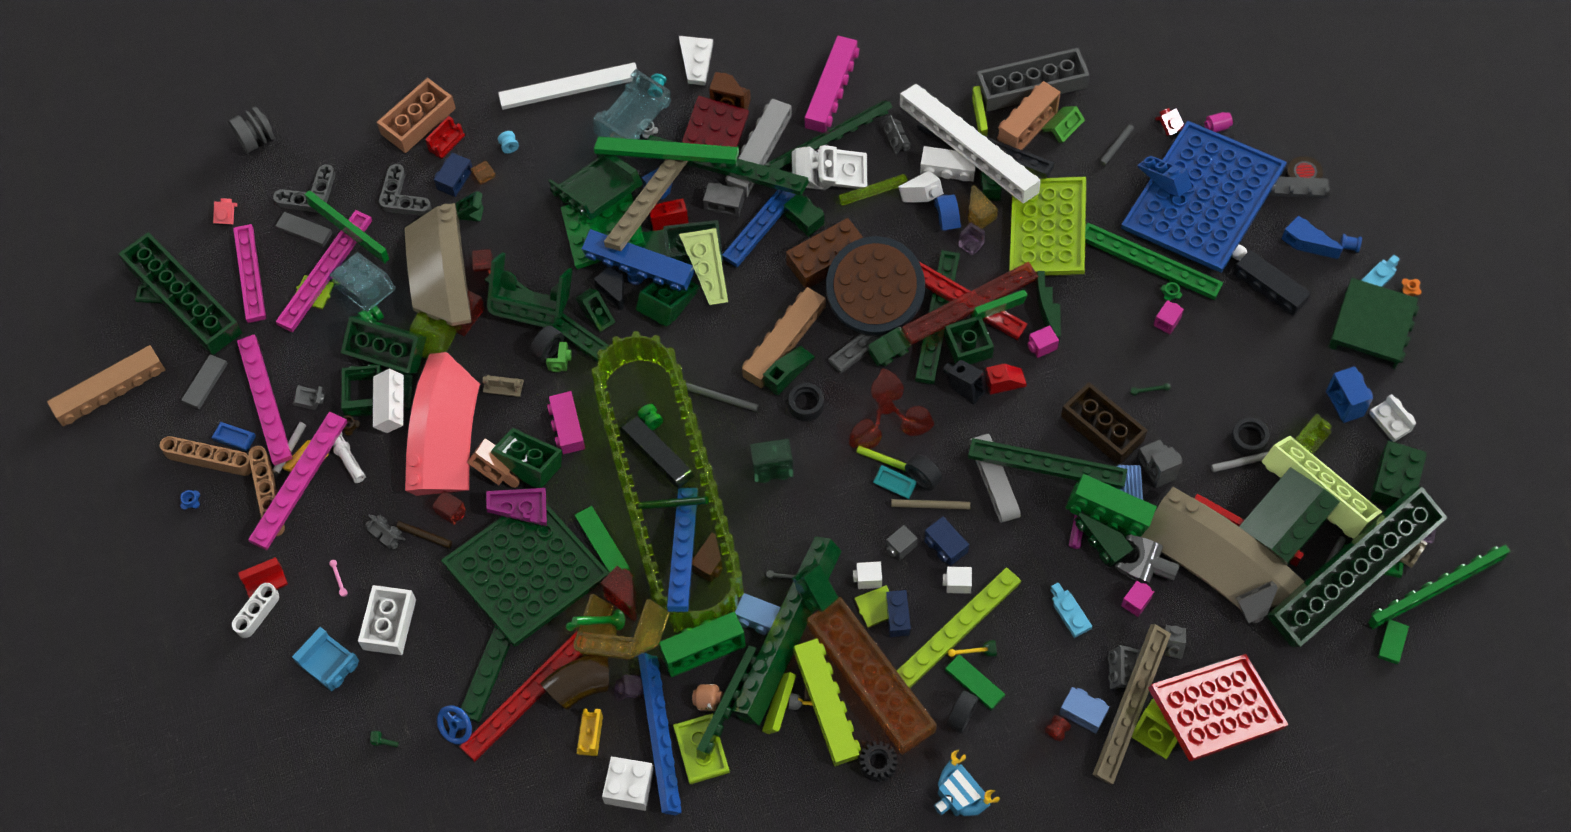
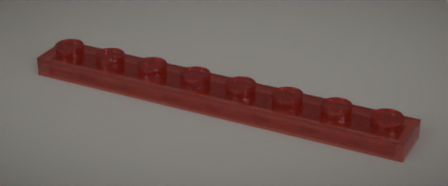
[902,261,1039,345]

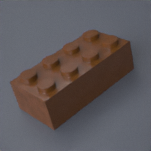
[786,218,863,289]

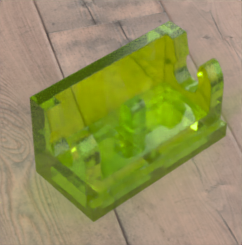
[1295,414,1332,455]

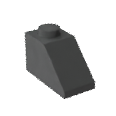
[1236,581,1278,623]

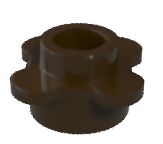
[342,415,360,436]

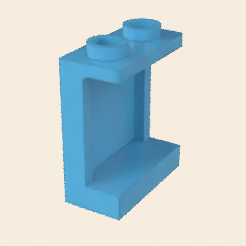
[292,627,359,692]

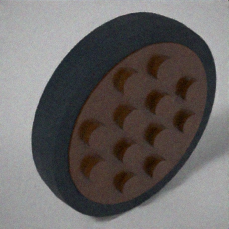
[826,236,925,335]

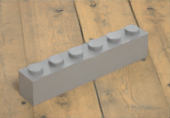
[725,99,792,197]

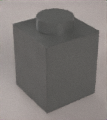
[886,525,917,561]

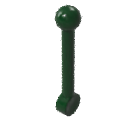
[1131,383,1171,396]

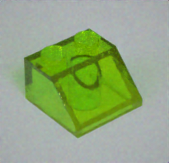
[410,312,457,359]

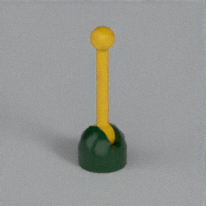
[948,640,997,657]

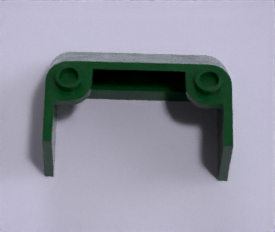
[487,252,573,327]

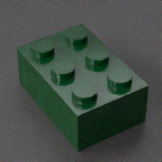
[1369,441,1427,507]

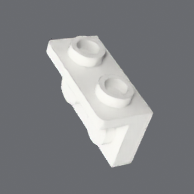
[1369,394,1416,442]

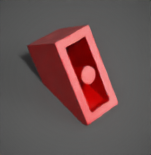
[985,363,1027,395]

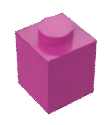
[1154,300,1184,335]
[1028,326,1059,358]
[1121,581,1154,617]

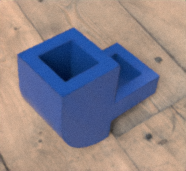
[934,194,961,230]

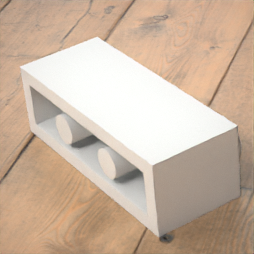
[920,146,976,181]
[373,369,403,433]

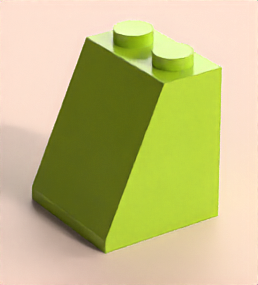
[1132,698,1178,759]

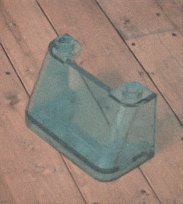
[594,69,671,140]

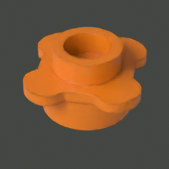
[1401,279,1422,296]

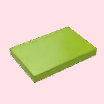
[673,713,730,784]

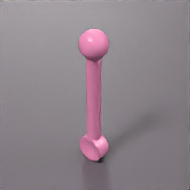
[329,560,348,597]

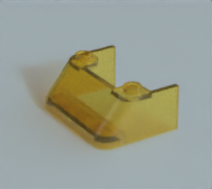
[574,594,670,660]

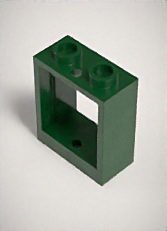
[341,364,383,416]

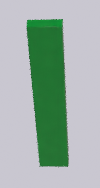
[304,191,389,264]

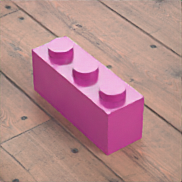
[547,391,585,454]

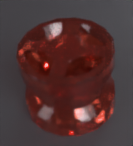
[1045,715,1071,741]

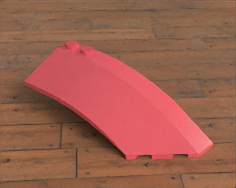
[405,352,481,496]

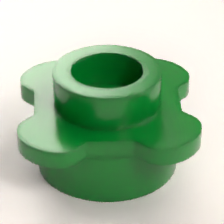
[1161,282,1182,301]

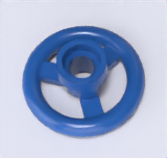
[437,705,472,744]

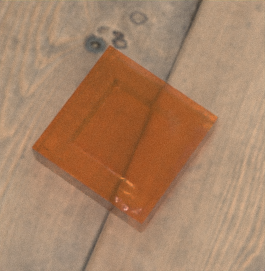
[471,161,496,184]

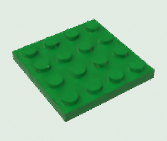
[561,192,646,269]

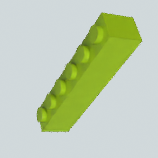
[793,639,861,766]

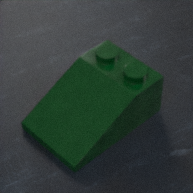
[636,282,700,327]
[491,428,562,488]

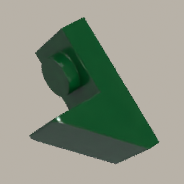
[456,191,484,221]

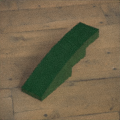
[1036,271,1061,346]

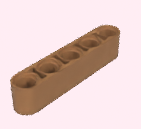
[160,436,252,476]
[249,446,285,537]

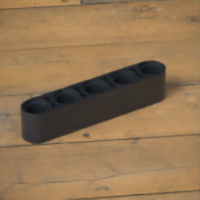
[619,415,694,489]

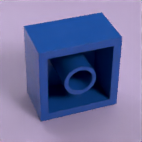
[1326,366,1373,423]

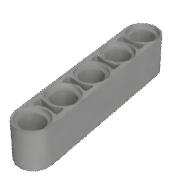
[969,434,1021,523]

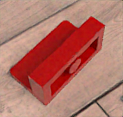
[238,557,288,598]

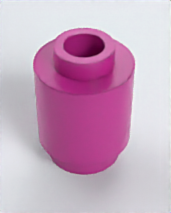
[1204,112,1233,132]

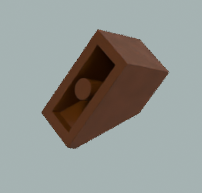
[692,533,723,582]

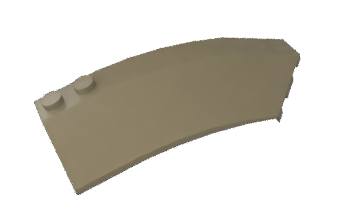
[405,203,471,326]
[1141,487,1304,612]

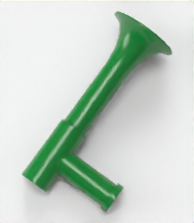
[566,609,625,631]

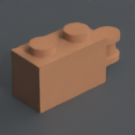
[467,438,521,488]

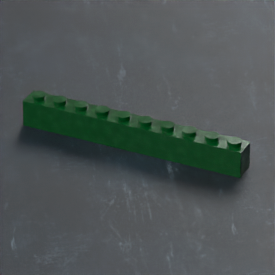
[731,536,842,726]

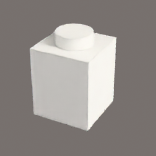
[853,562,882,589]
[943,567,972,594]

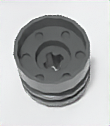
[229,106,275,154]

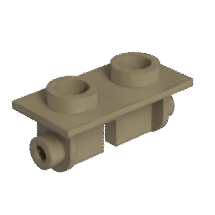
[483,375,524,397]

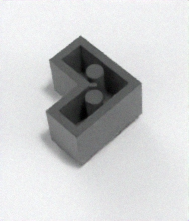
[1137,440,1182,488]

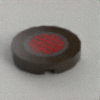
[1286,156,1323,178]

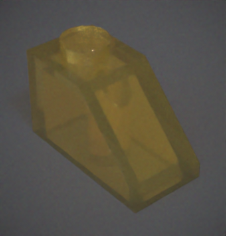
[968,185,998,230]

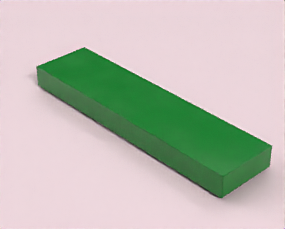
[575,506,630,579]

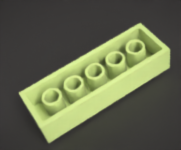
[1262,436,1382,539]

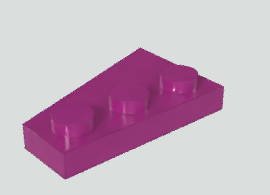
[486,488,547,526]

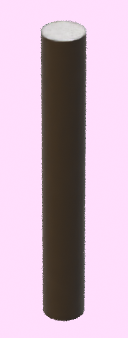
[396,521,452,548]

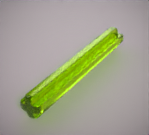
[839,174,908,205]

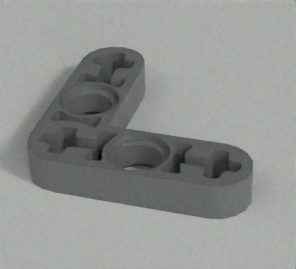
[273,164,335,212]
[379,164,432,216]

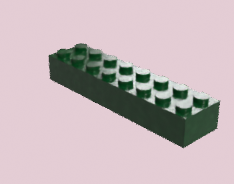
[118,232,242,355]

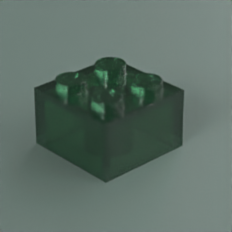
[750,439,793,483]

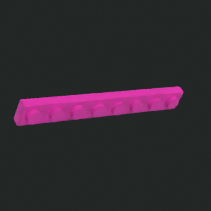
[276,210,372,332]
[237,334,293,466]
[248,412,347,550]

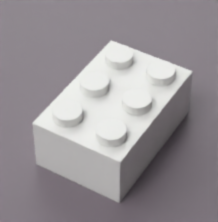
[358,585,416,655]

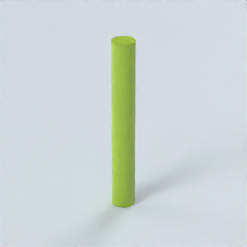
[856,446,907,471]

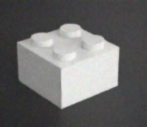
[602,756,654,811]

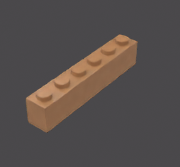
[742,287,826,389]
[47,345,165,426]

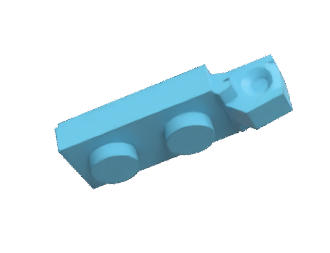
[1361,255,1400,287]
[1050,583,1092,638]

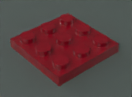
[682,95,749,147]

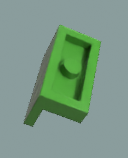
[1042,106,1085,143]

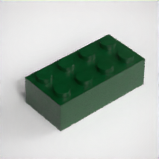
[341,316,427,374]

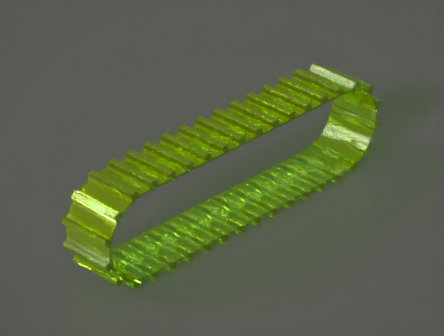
[592,331,744,632]

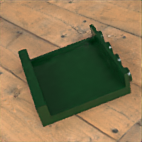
[548,154,643,220]
[1328,278,1419,369]

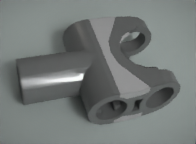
[1114,535,1179,584]

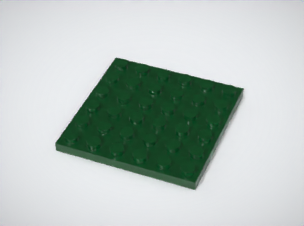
[441,504,610,647]

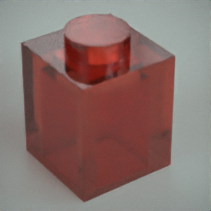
[432,491,466,525]

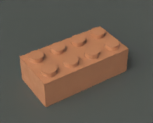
[377,78,456,153]
[997,81,1061,150]

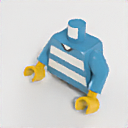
[934,750,1000,816]

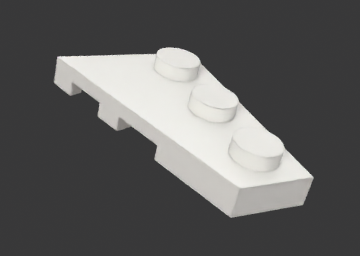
[679,36,713,85]

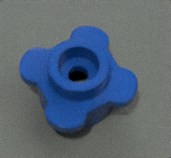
[180,490,200,510]

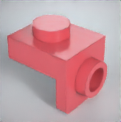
[213,198,237,224]

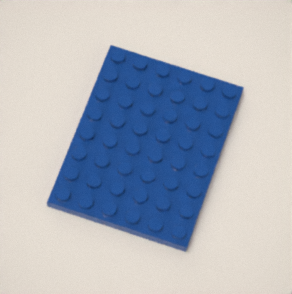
[1121,121,1287,273]

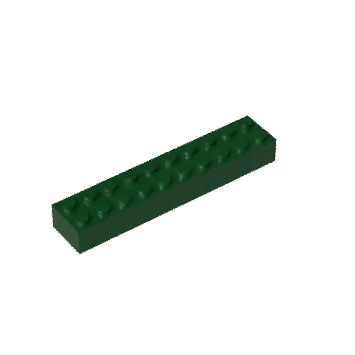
[1266,486,1447,647]

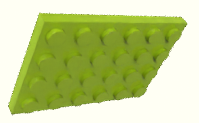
[1009,177,1086,276]

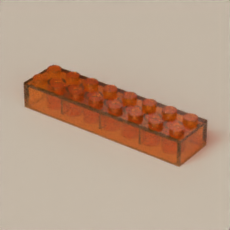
[807,597,937,755]

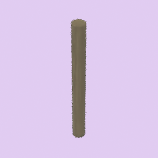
[891,499,970,510]

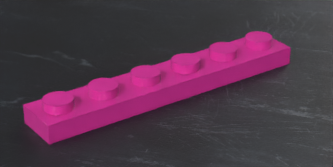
[233,224,266,323]

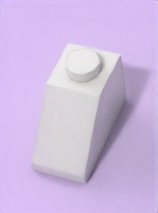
[898,171,944,202]

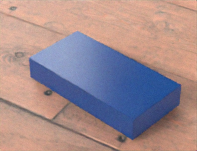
[212,422,256,452]

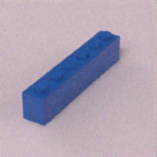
[582,229,695,291]

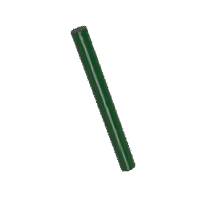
[638,496,709,509]

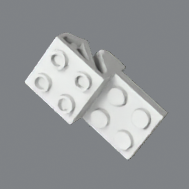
[792,145,867,190]

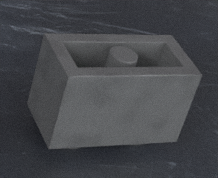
[703,183,744,217]

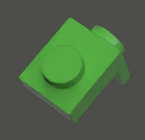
[546,342,572,372]

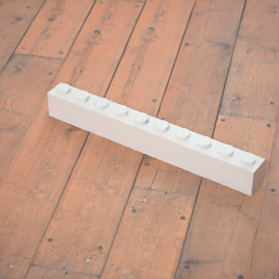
[900,84,1040,203]

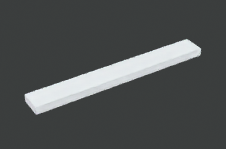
[498,62,639,110]

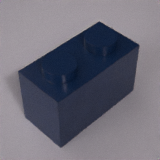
[434,153,473,197]
[924,516,969,566]
[886,590,911,637]

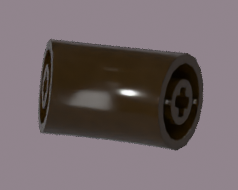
[540,654,609,710]

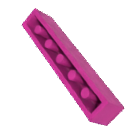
[805,35,860,133]

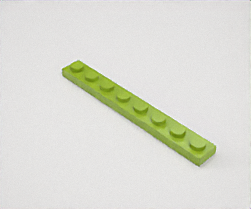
[894,567,1021,690]

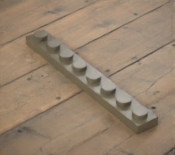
[604,159,688,251]
[1093,624,1171,784]

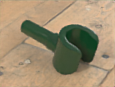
[370,731,399,747]

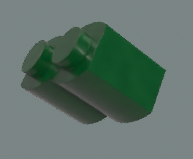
[866,326,911,367]

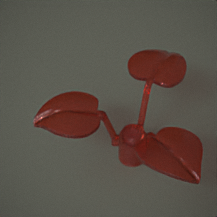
[849,368,934,449]

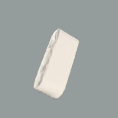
[232,583,279,638]

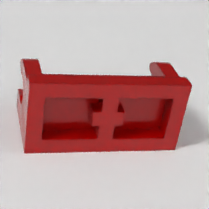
[425,116,465,159]
[649,198,689,231]

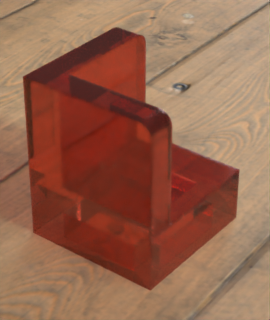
[472,249,493,274]

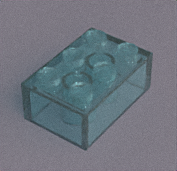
[329,252,396,312]

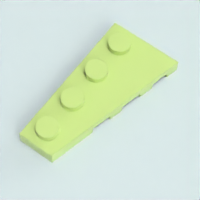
[679,228,728,305]

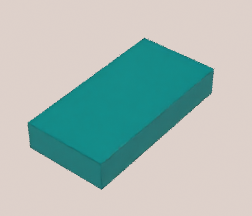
[873,465,917,499]

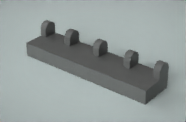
[1268,177,1330,198]

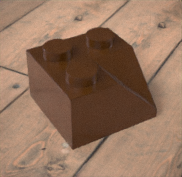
[709,72,751,110]

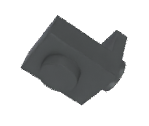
[293,385,324,410]
[1163,625,1186,659]

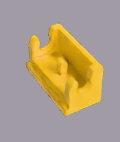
[577,709,603,756]

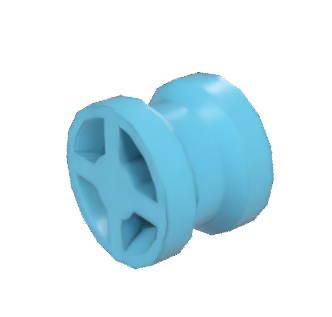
[498,131,519,154]

